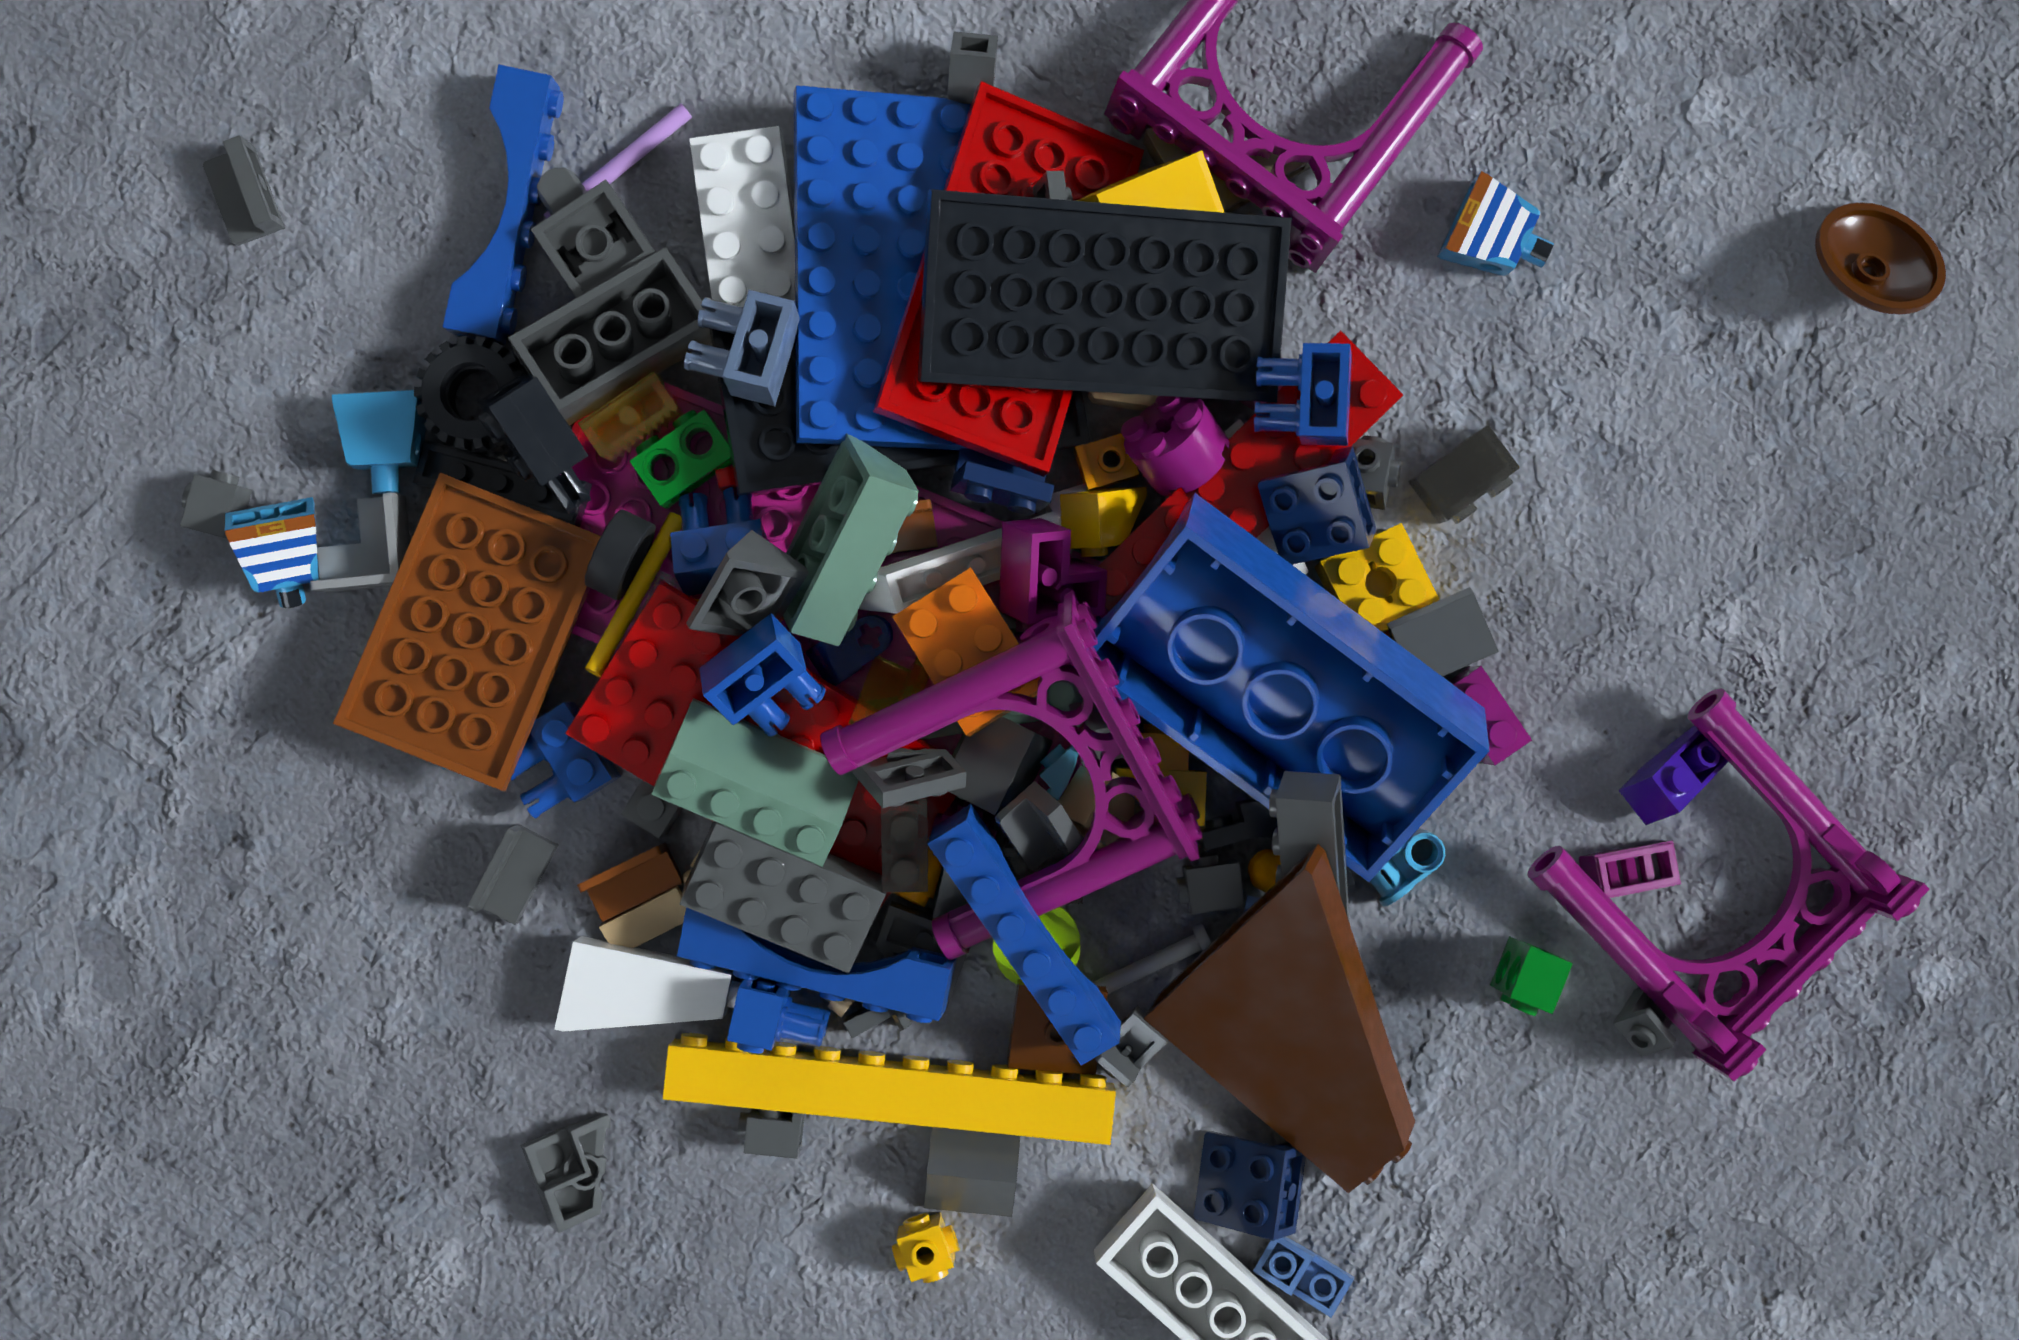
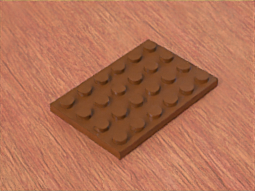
[333,473,601,792]

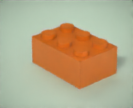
[892,567,1040,737]

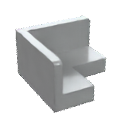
[310,492,410,593]

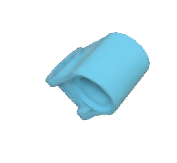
[1370,829,1445,907]

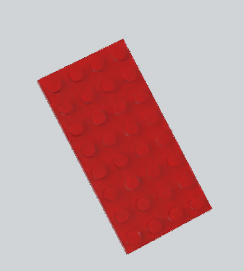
[873,81,1144,477]
[565,580,956,911]

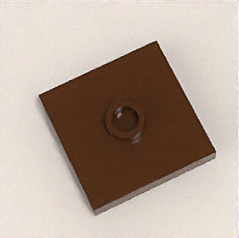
[1007,979,1108,1075]

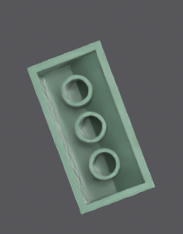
[783,433,919,646]
[651,698,858,867]

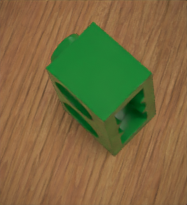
[630,410,732,509]
[1490,936,1573,1017]

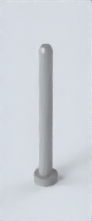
[1093,923,1212,994]

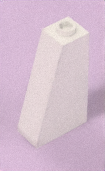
[554,936,742,1031]

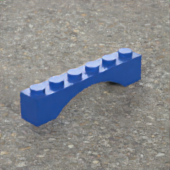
[443,64,564,345]
[927,804,1121,1065]
[677,907,957,1023]

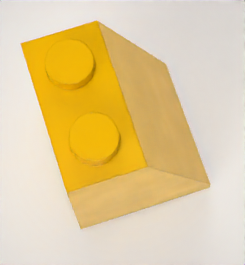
[1076,150,1225,213]

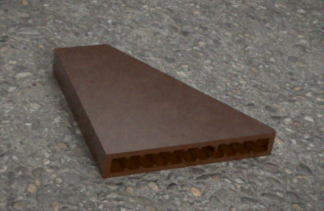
[1144,844,1415,1193]

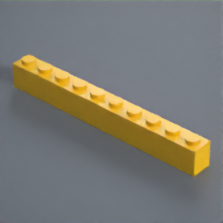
[663,1033,1116,1145]

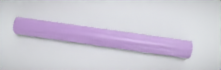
[543,103,692,218]

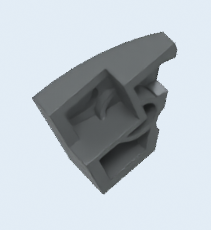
[521,1113,611,1233]

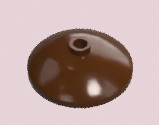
[1815,203,1946,314]

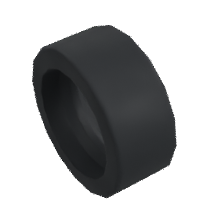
[585,509,656,600]

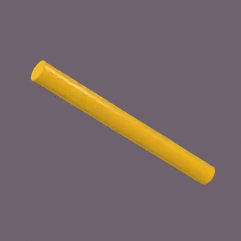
[585,512,682,677]

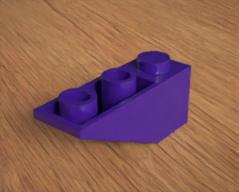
[1618,726,1728,825]

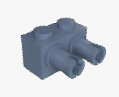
[684,290,800,406]

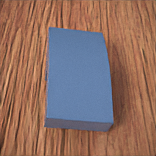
[1253,1237,1355,1318]

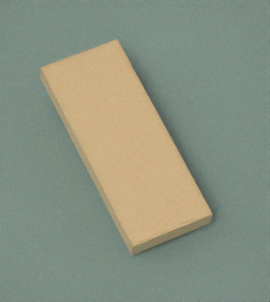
[599,886,686,948]

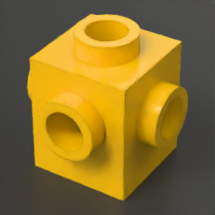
[892,1212,960,1283]

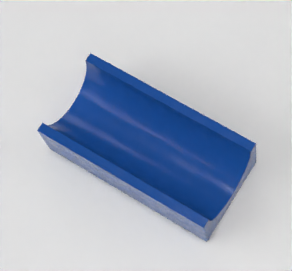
[1073,493,1490,882]

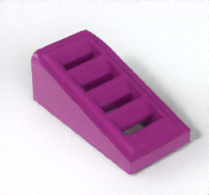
[1579,840,1681,898]

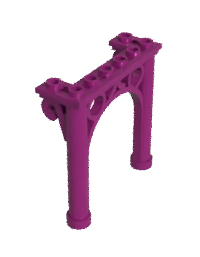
[1104,0,1483,273]
[820,591,1202,960]
[1527,688,1930,1082]

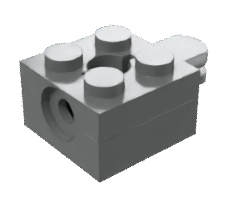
[531,167,656,298]

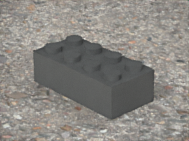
[508,247,712,426]
[680,821,886,974]

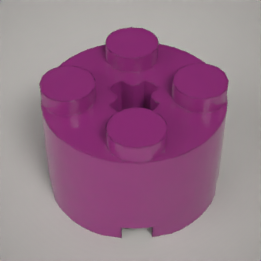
[1121,396,1230,496]

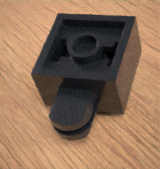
[478,373,592,515]

